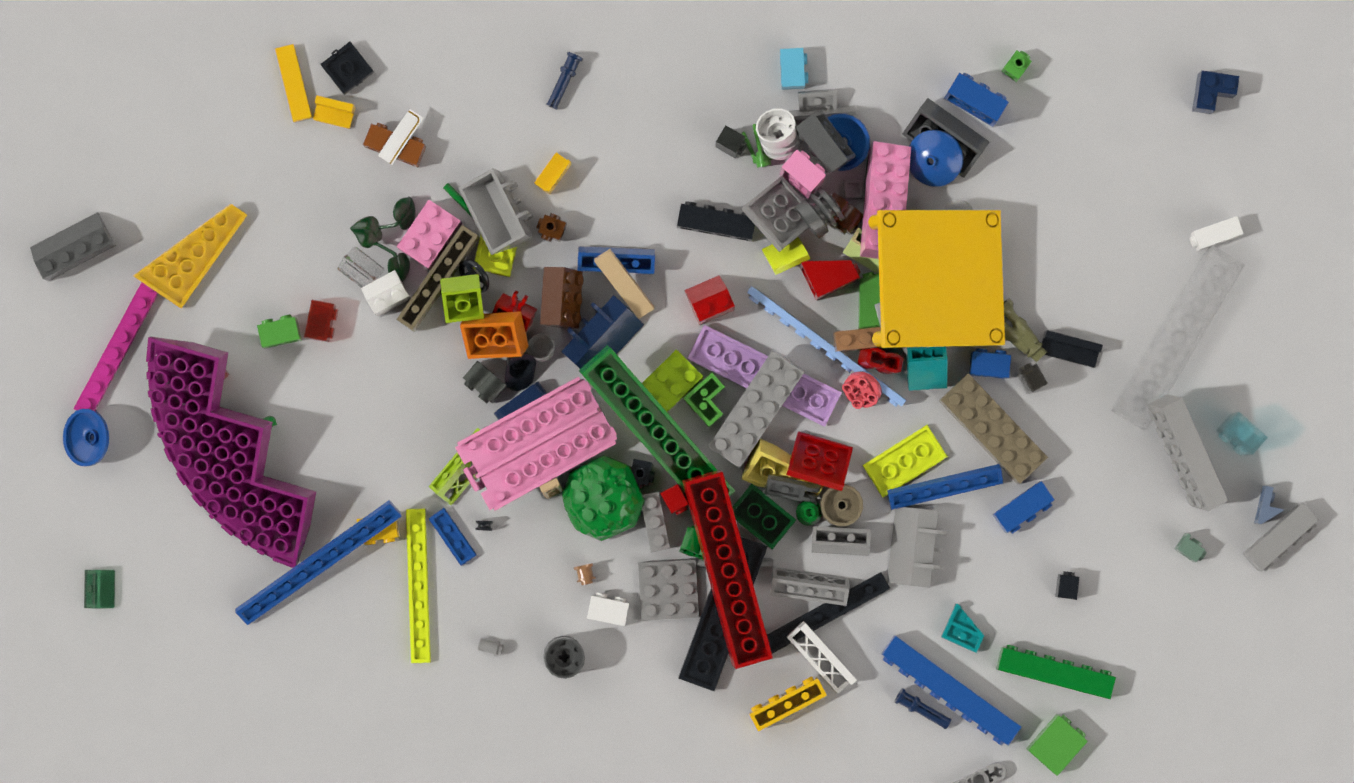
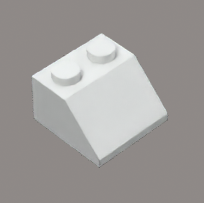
[361,270,411,317]

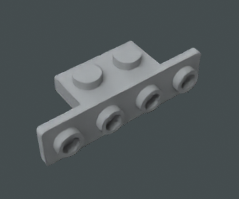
[789,89,858,122]

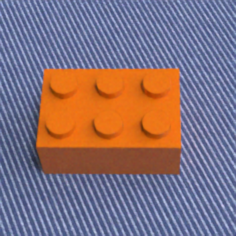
[460,312,529,359]

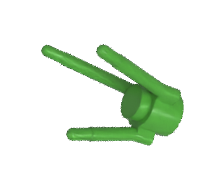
[742,124,774,168]

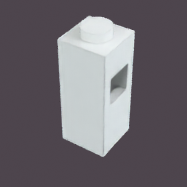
[1190,216,1244,251]

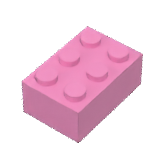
[780,150,826,199]
[397,200,462,270]

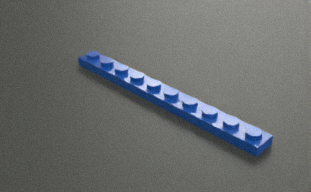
[235,500,402,625]

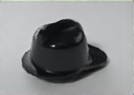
[505,352,536,391]

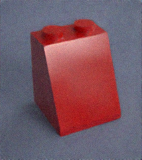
[800,260,861,301]
[684,275,735,325]

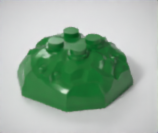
[562,455,645,541]

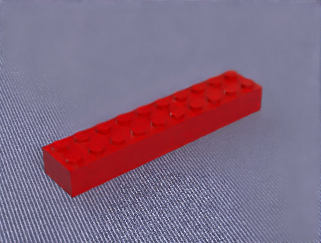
[682,470,773,669]

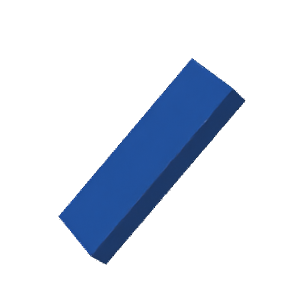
[428,508,477,566]

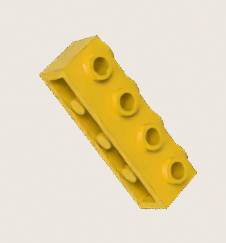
[749,676,827,732]

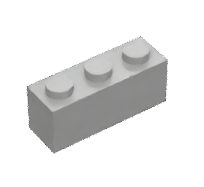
[642,492,670,552]
[811,526,871,556]

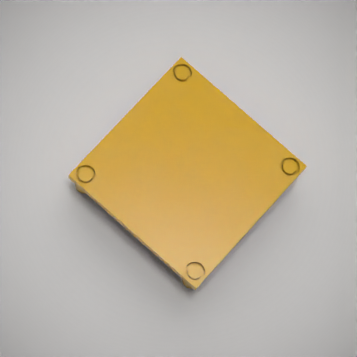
[868,210,1005,348]

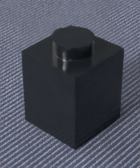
[1055,571,1080,600]

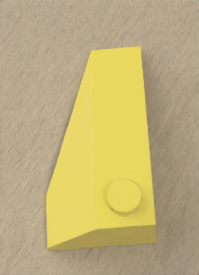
[742,439,824,495]

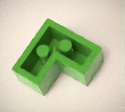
[683,373,725,428]

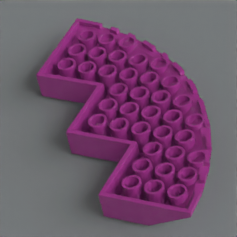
[146,337,317,568]

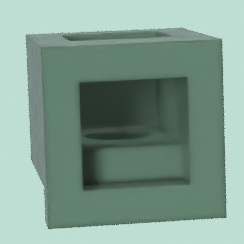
[1174,533,1207,562]

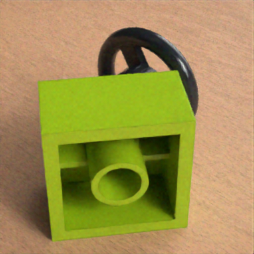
[440,259,490,323]

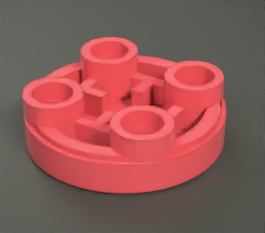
[842,372,882,409]

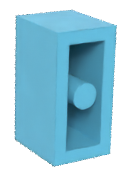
[780,48,808,90]

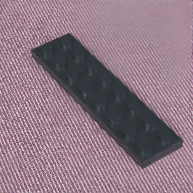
[678,537,767,692]

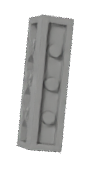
[770,568,850,606]

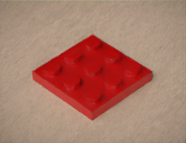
[786,431,853,491]

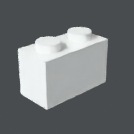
[587,593,630,626]

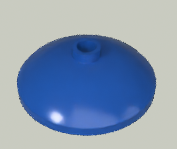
[827,113,870,171]
[909,130,963,187]
[63,409,109,467]

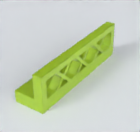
[428,428,480,506]

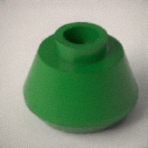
[796,501,822,526]

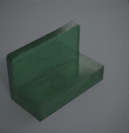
[84,570,115,609]

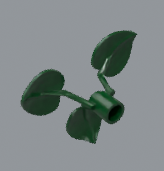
[350,196,416,283]

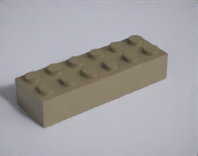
[939,373,1048,484]

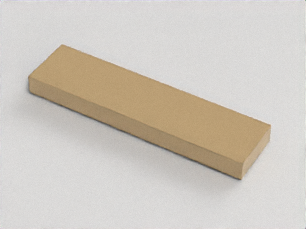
[594,249,654,319]

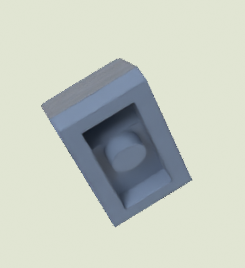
[1254,486,1284,524]

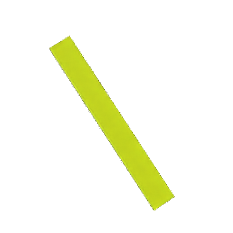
[406,509,431,663]

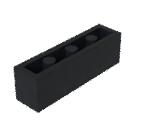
[677,201,755,242]

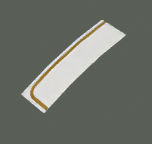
[378,109,424,165]

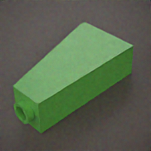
[858,272,880,351]

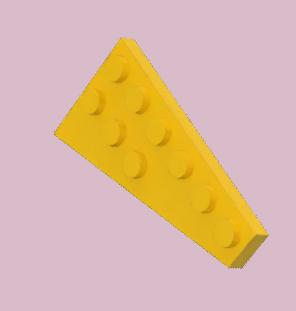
[133,204,247,309]

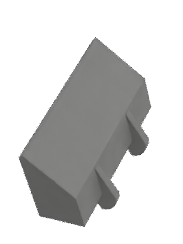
[458,168,533,255]
[887,507,947,588]

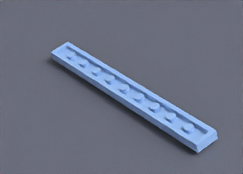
[747,286,906,407]

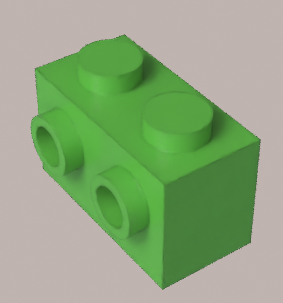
[257,314,302,349]

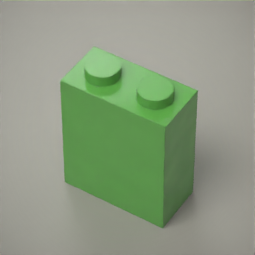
[1026,714,1088,776]

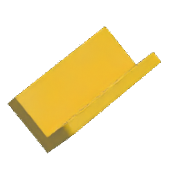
[313,95,356,129]
[534,152,572,195]

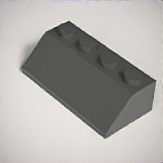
[902,98,990,178]
[30,212,116,281]

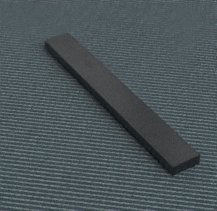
[767,572,890,654]

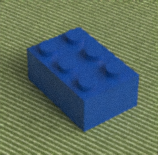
[944,72,1009,127]

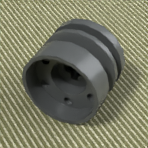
[795,187,845,239]
[544,636,585,679]

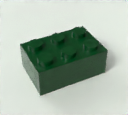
[732,483,796,550]

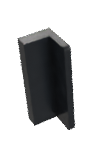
[1042,330,1103,368]

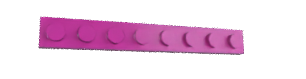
[73,282,159,411]

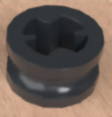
[475,521,493,531]

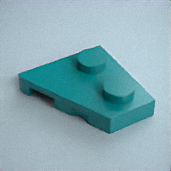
[941,603,984,653]

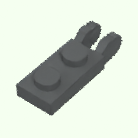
[764,475,821,502]

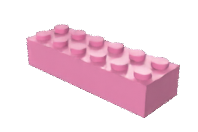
[860,141,911,259]

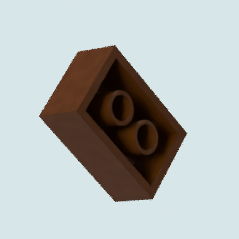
[540,267,584,329]

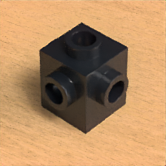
[630,459,655,489]

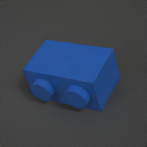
[969,348,1011,379]

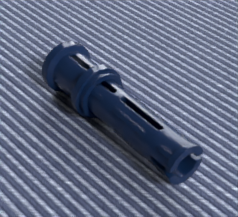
[546,52,583,110]
[894,688,952,729]

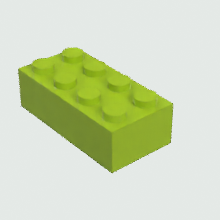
[642,349,703,413]

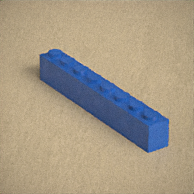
[881,635,1021,746]

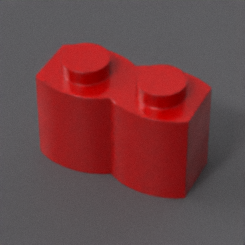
[857,348,904,374]

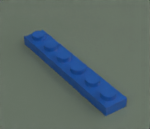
[887,464,1003,510]

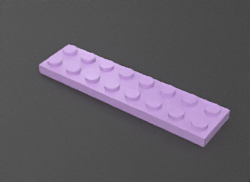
[687,325,842,427]

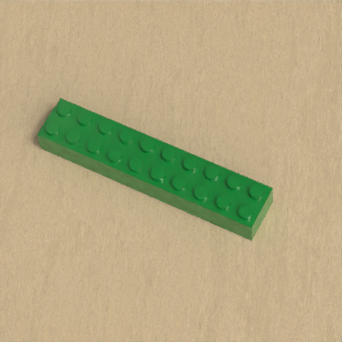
[579,345,735,496]

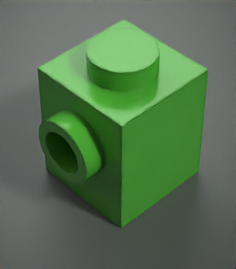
[1001,50,1032,83]

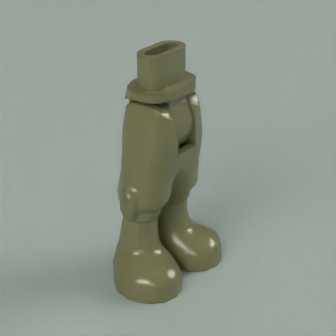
[1004,298,1047,362]

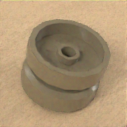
[820,484,863,527]

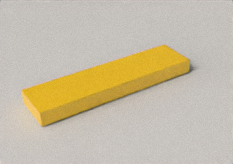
[275,44,312,123]

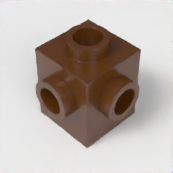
[536,213,567,242]

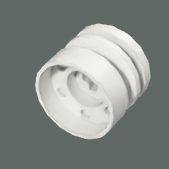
[756,109,801,160]

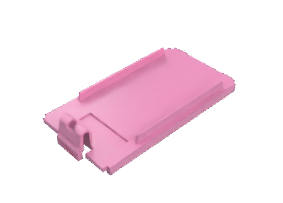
[455,377,617,511]

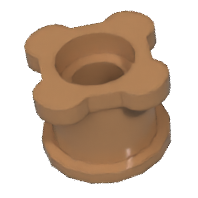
[574,563,596,585]

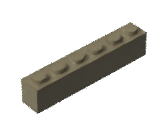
[396,225,479,332]

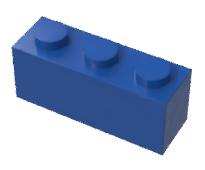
[992,481,1055,534]

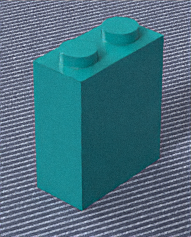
[907,347,948,391]

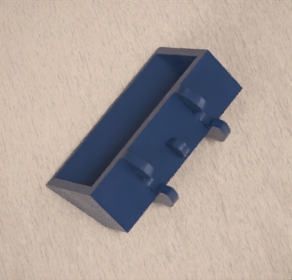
[561,295,644,369]

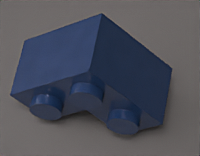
[1192,70,1240,114]

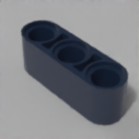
[494,381,547,420]

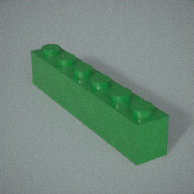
[996,645,1116,700]

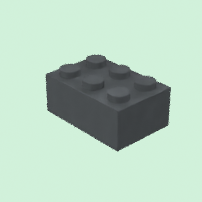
[795,110,856,174]

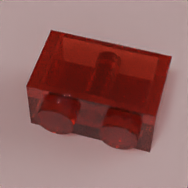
[304,300,339,343]

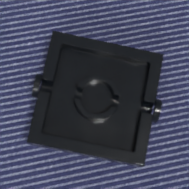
[320,41,374,95]

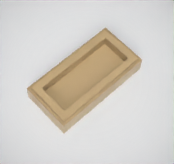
[539,478,564,499]

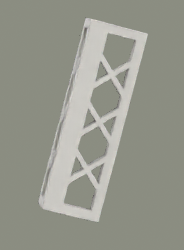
[786,621,857,694]

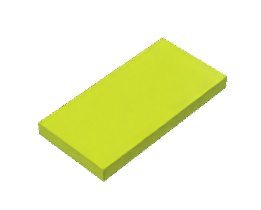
[862,425,948,498]

